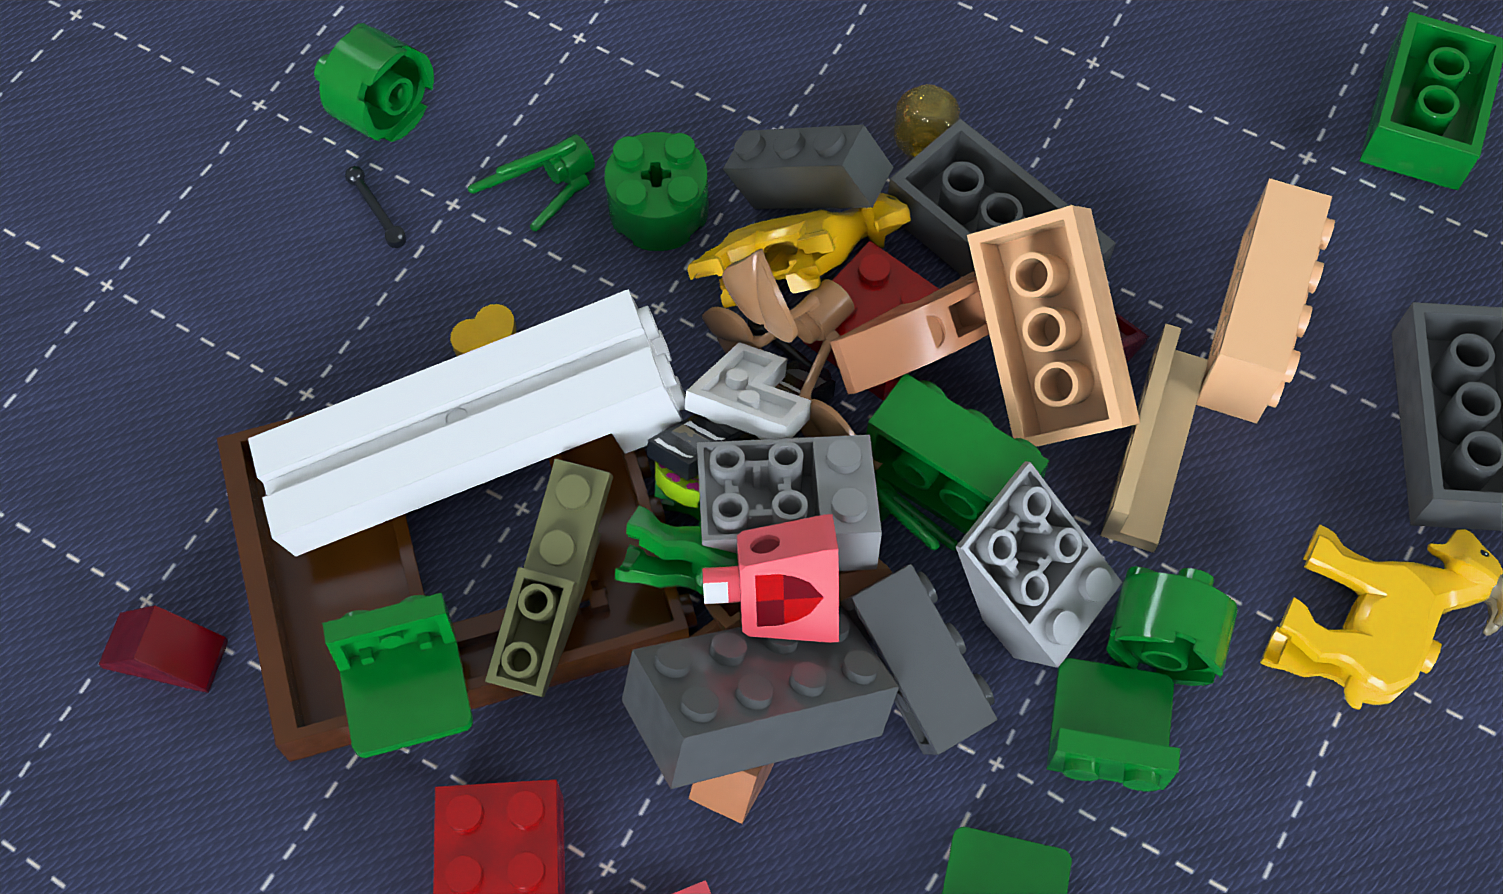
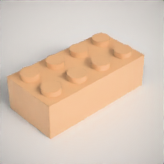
[1196,178,1335,424]
[967,205,1140,447]

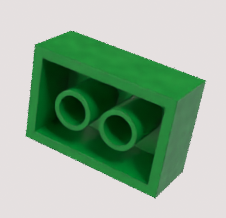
[1359,12,1503,191]
[866,374,1050,535]

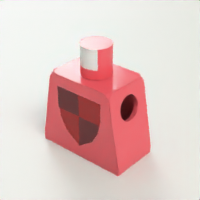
[702,514,839,643]

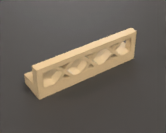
[1100,324,1208,553]

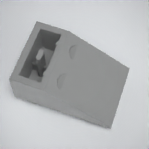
[697,435,882,571]
[956,461,1122,668]

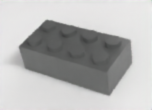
[888,118,1116,277]
[1391,302,1503,531]
[622,606,899,789]

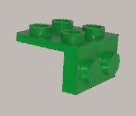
[322,593,473,758]
[1046,658,1180,792]
[942,827,1072,894]

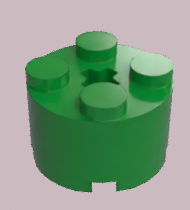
[314,23,434,142]
[605,132,709,251]
[1106,566,1238,686]

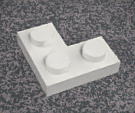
[685,342,812,440]

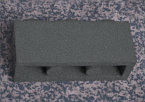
[723,124,893,209]
[840,564,998,755]

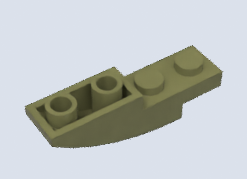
[485,459,613,698]

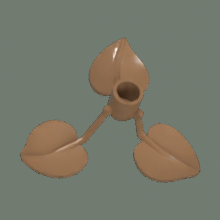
[702,249,883,471]

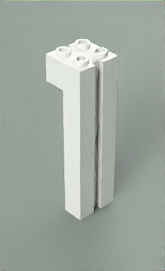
[248,289,686,556]

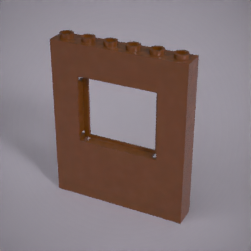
[217,411,697,762]

